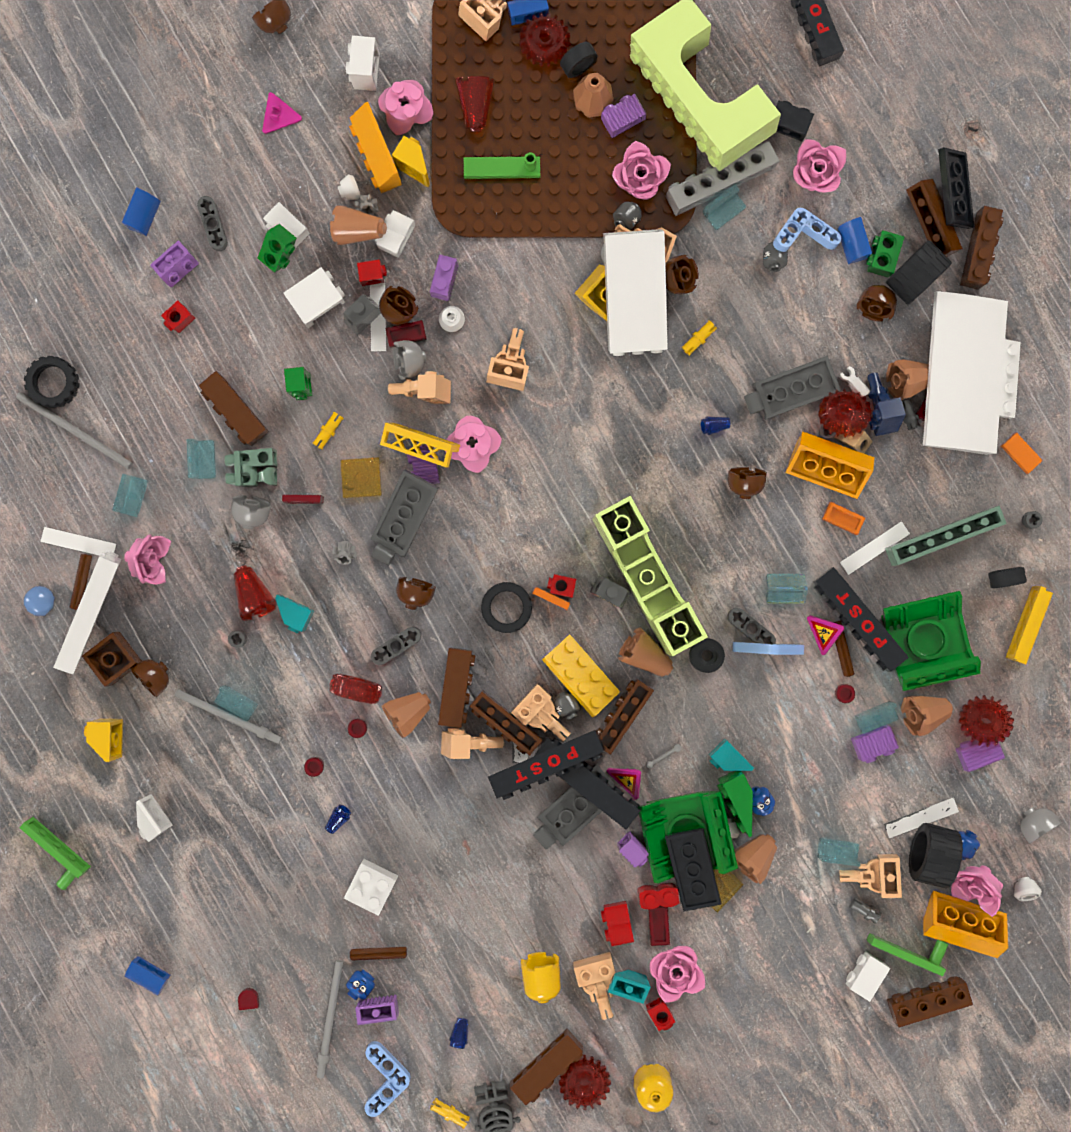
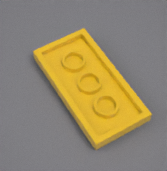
[542,634,620,718]

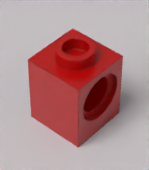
[357,259,387,286]
[161,300,196,333]
[547,574,576,598]
[646,997,676,1031]

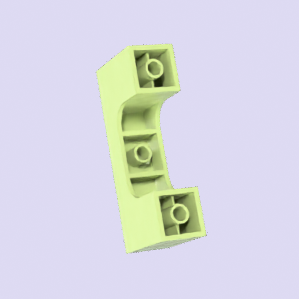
[630,0,781,171]
[592,496,708,656]

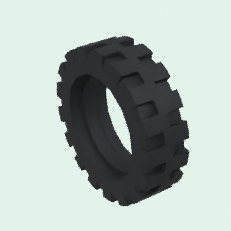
[24,355,80,408]
[481,582,532,633]

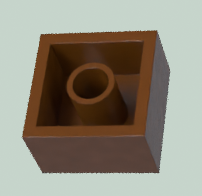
[82,632,142,687]

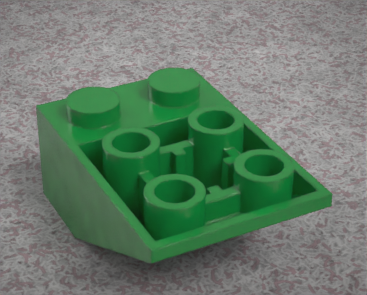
[717,771,753,837]

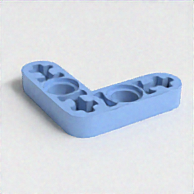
[773,208,841,252]
[732,642,804,655]
[365,1041,411,1117]

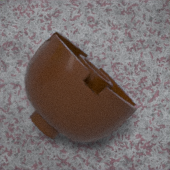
[252,0,291,34]
[665,254,699,295]
[857,285,897,322]
[379,286,419,325]
[728,467,767,499]
[396,577,436,610]
[130,659,169,698]

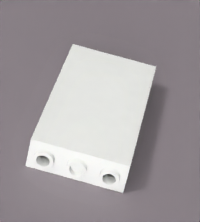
[603,229,668,356]
[53,551,121,674]

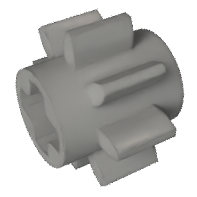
[355,194,379,215]
[332,541,357,565]

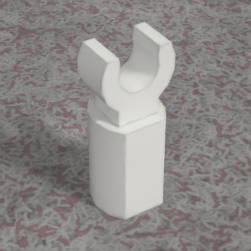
[839,366,870,399]

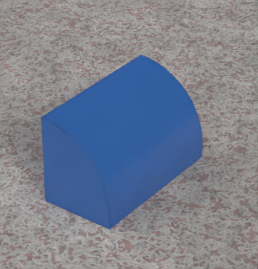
[506,0,549,25]
[122,187,161,236]
[837,217,872,265]
[125,956,171,996]

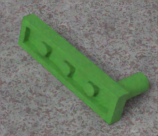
[464,152,540,179]
[20,817,91,890]
[866,933,949,976]

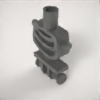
[474,1079,521,1132]

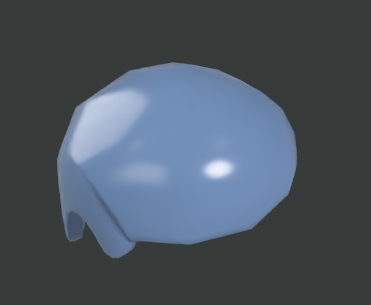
[24,586,55,616]

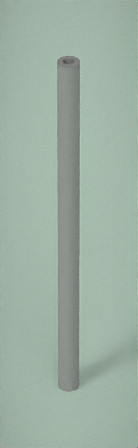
[16,392,133,469]

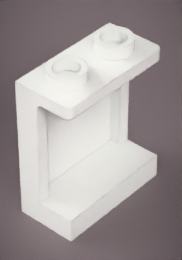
[284,267,345,328]

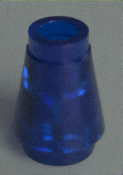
[701,416,730,435]
[325,804,351,834]
[449,1017,468,1049]

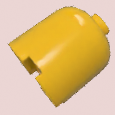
[521,952,560,1003]
[633,1064,673,1113]

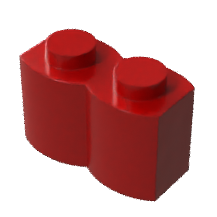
[637,883,679,909]
[601,901,634,946]

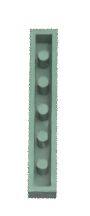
[885,506,1007,566]

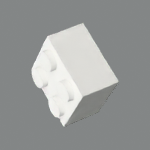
[346,36,380,91]
[344,859,398,916]

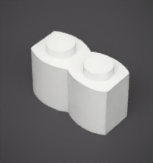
[375,210,415,258]

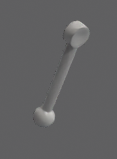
[646,744,681,769]

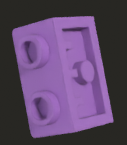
[150,240,199,288]

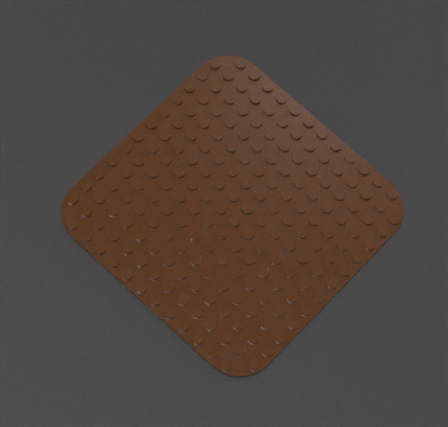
[432,0,697,238]

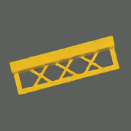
[380,423,460,467]
[1006,586,1053,665]

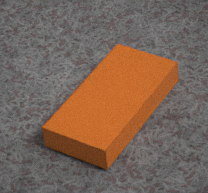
[1001,433,1043,474]
[822,502,865,535]
[532,587,570,610]

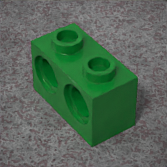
[257,224,297,273]
[866,230,904,278]
[284,367,312,401]

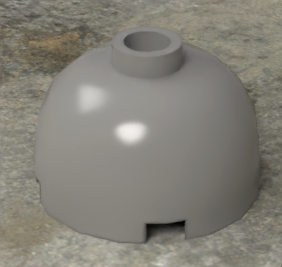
[392,340,426,380]
[231,495,271,529]
[1020,807,1062,844]

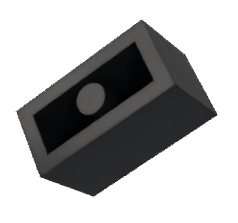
[776,100,814,142]

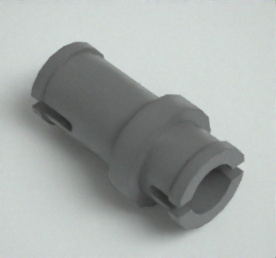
[902,399,920,430]
[850,897,882,923]

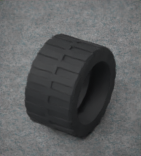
[886,240,952,305]
[908,823,963,889]

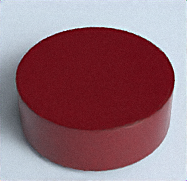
[835,684,855,703]
[348,718,368,738]
[304,757,324,777]

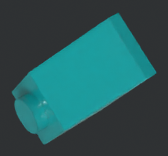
[275,594,314,633]
[708,739,754,771]
[607,970,651,1004]

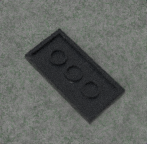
[938,147,974,229]
[665,827,722,912]

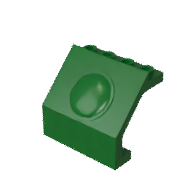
[881,591,981,691]
[638,791,738,883]

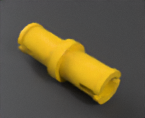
[681,320,717,356]
[312,412,344,450]
[430,1098,470,1129]

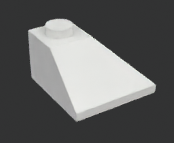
[136,794,173,842]

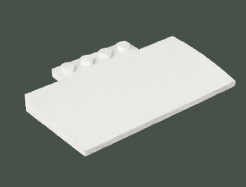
[923,291,1021,455]

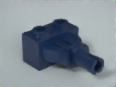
[867,372,906,436]

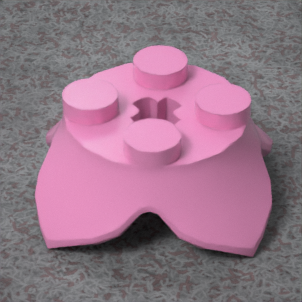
[378,80,433,136]
[793,139,846,193]
[613,141,671,199]
[445,416,502,473]
[124,534,171,585]
[951,865,1003,917]
[650,946,705,1003]

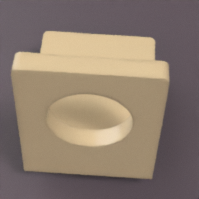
[834,422,872,453]

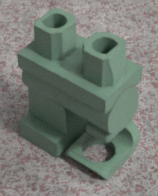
[224,448,277,487]

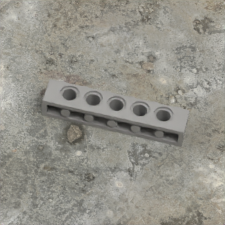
[665,141,780,216]

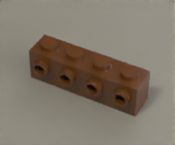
[906,179,963,257]
[960,205,1004,290]
[198,371,269,446]
[438,647,476,728]
[597,678,654,755]
[470,690,542,756]
[887,976,973,1028]
[510,1029,583,1105]

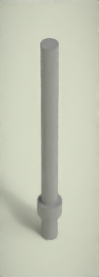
[175,689,282,744]
[316,960,343,1078]

